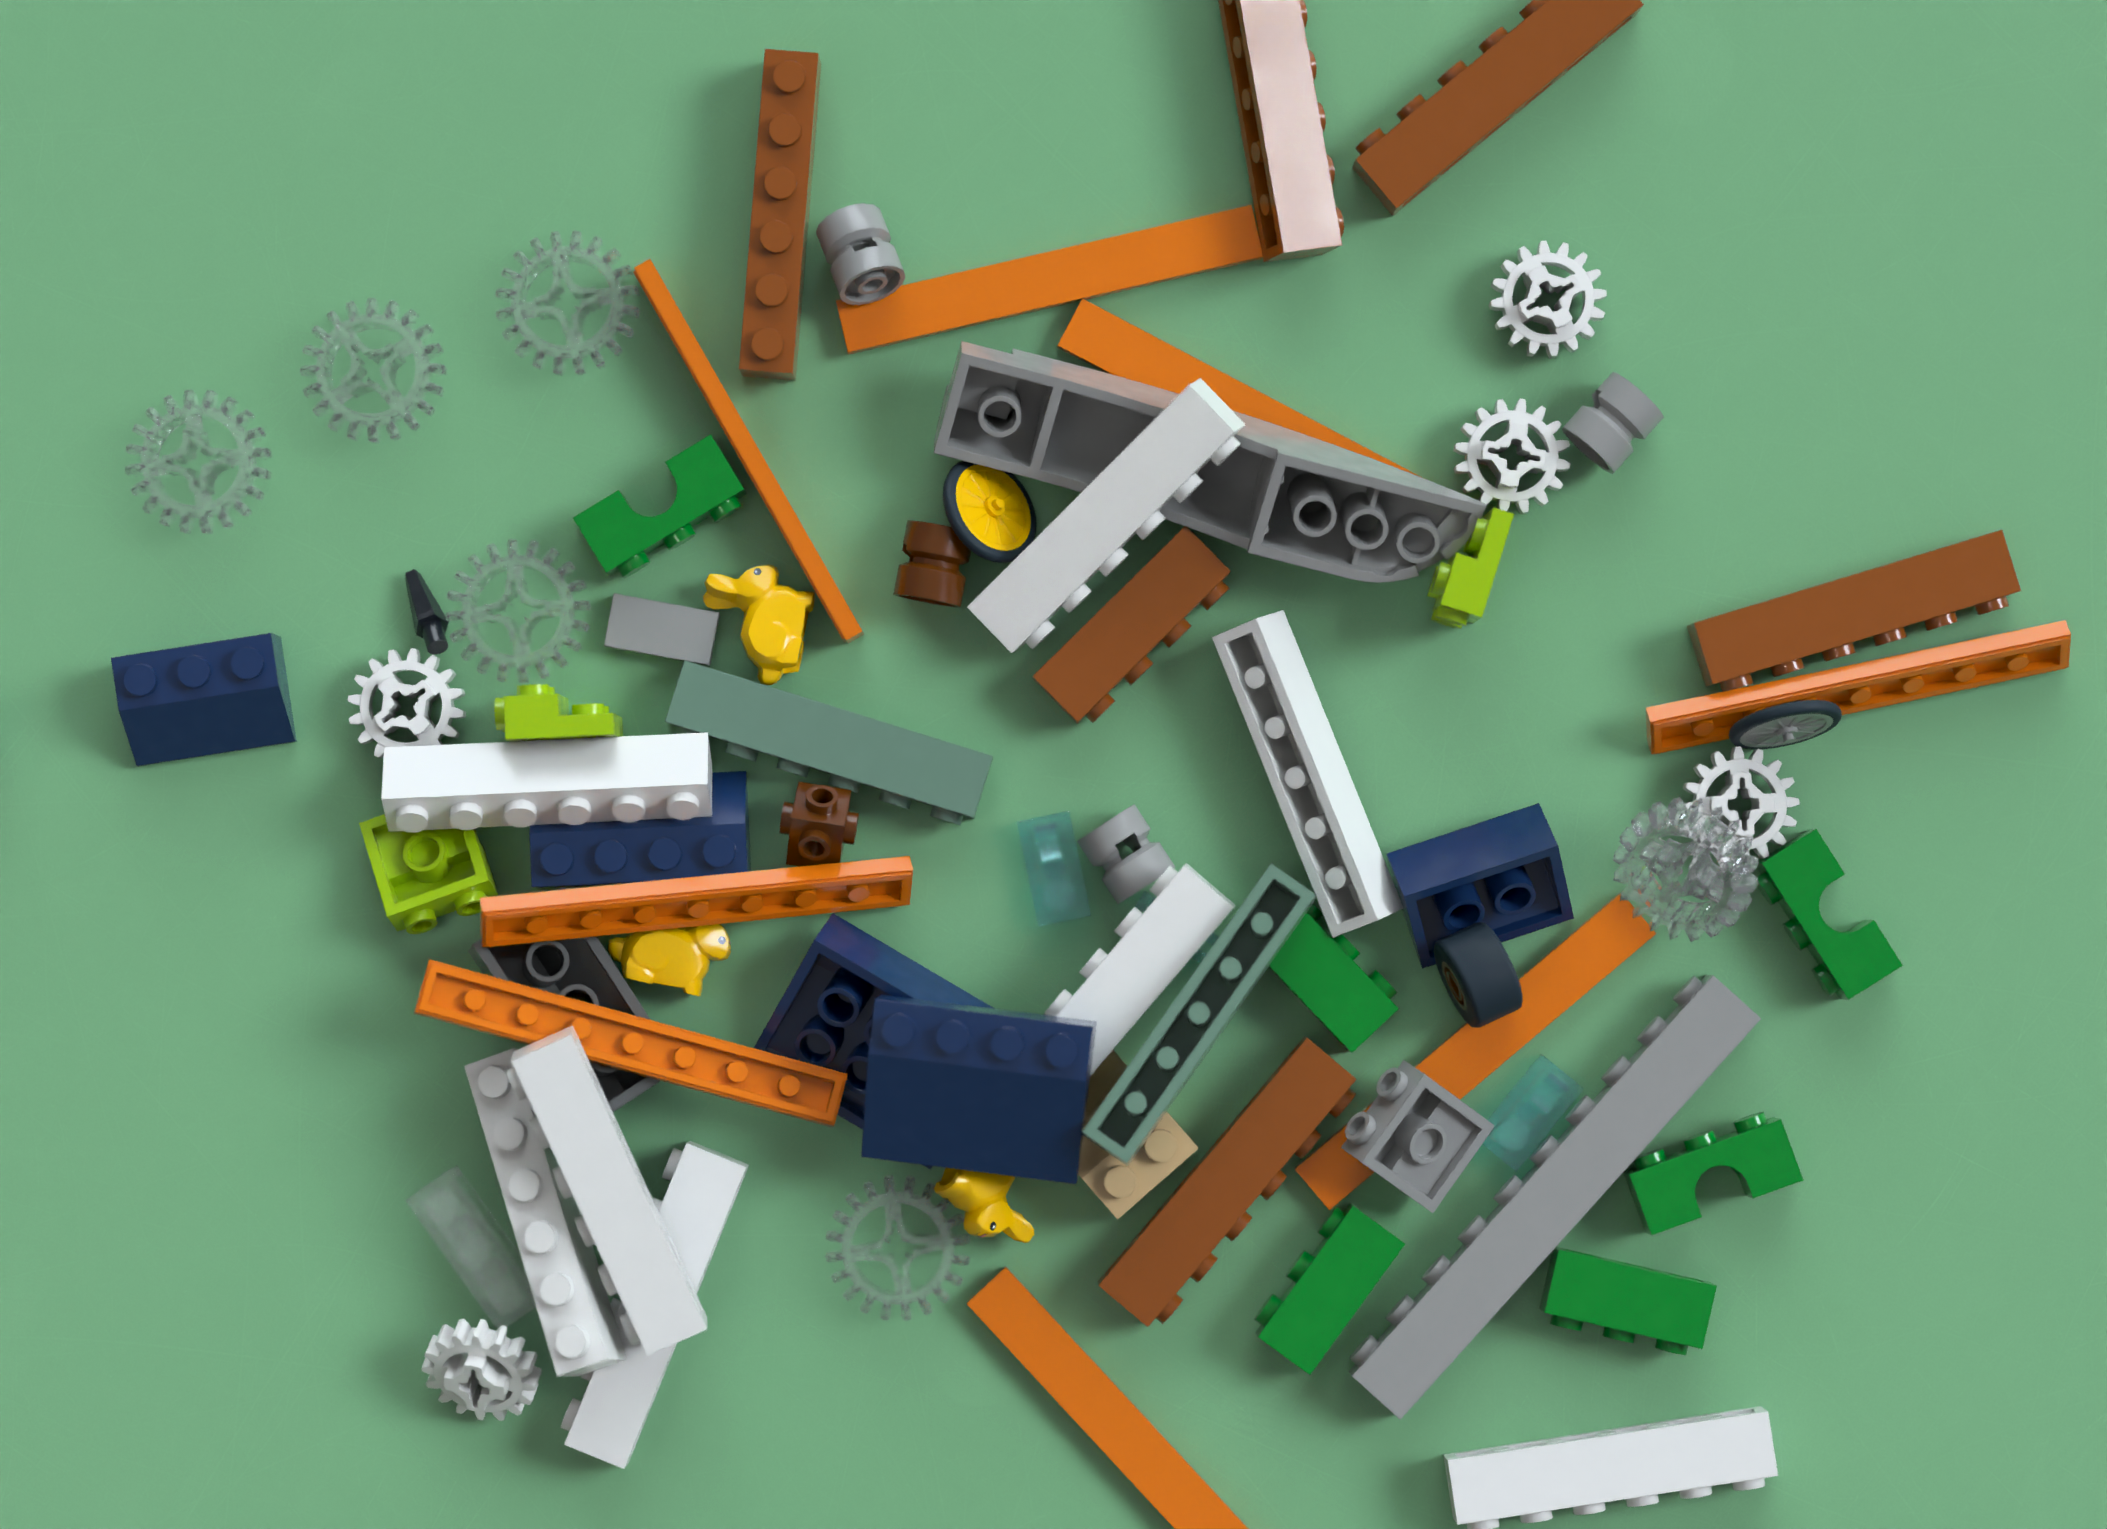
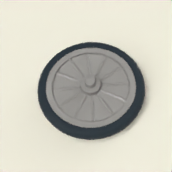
[1729,700,1842,749]

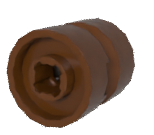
[893,520,971,608]

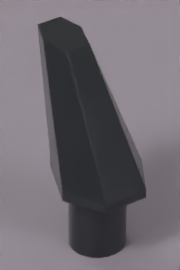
[405,569,449,655]

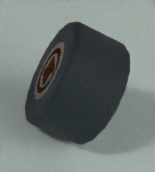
[1434,922,1523,1028]

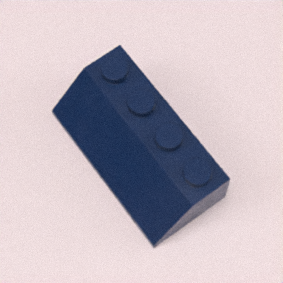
[529,771,751,888]

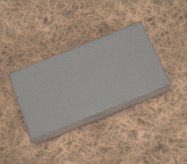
[604,593,720,666]

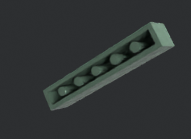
[665,660,993,825]
[1082,864,1316,1166]

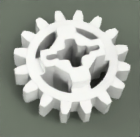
[1489,240,1607,359]
[1453,398,1570,515]
[348,648,466,758]
[1680,746,1800,863]
[421,1319,542,1421]

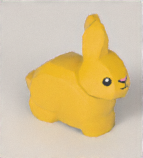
[703,564,815,686]
[608,924,731,997]
[934,1168,1034,1243]

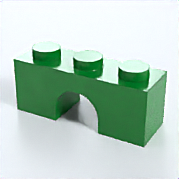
[573,434,747,578]
[1754,829,1903,1000]
[1623,1112,1803,1235]

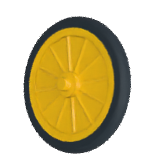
[943,461,1036,563]

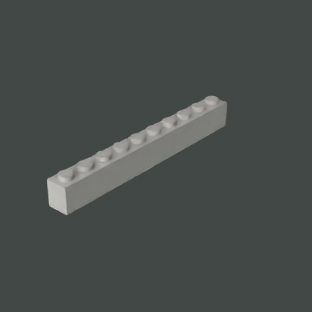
[1349,975,1761,1420]

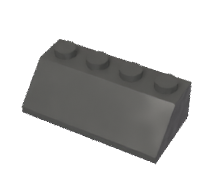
[468,886,660,1112]

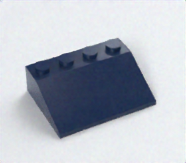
[754,913,995,1170]
[861,994,1097,1184]

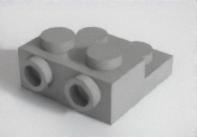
[1341,1060,1495,1213]

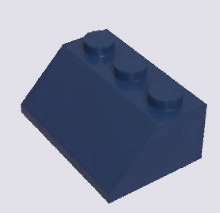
[111,633,297,766]
[1386,803,1574,969]

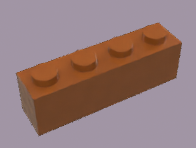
[1032,526,1231,724]

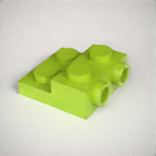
[1427,507,1514,629]
[494,684,623,742]
[359,814,498,934]

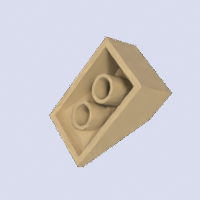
[1078,1050,1199,1220]

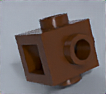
[779,782,859,867]

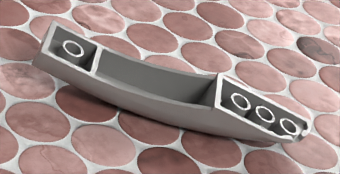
[934,341,1486,583]

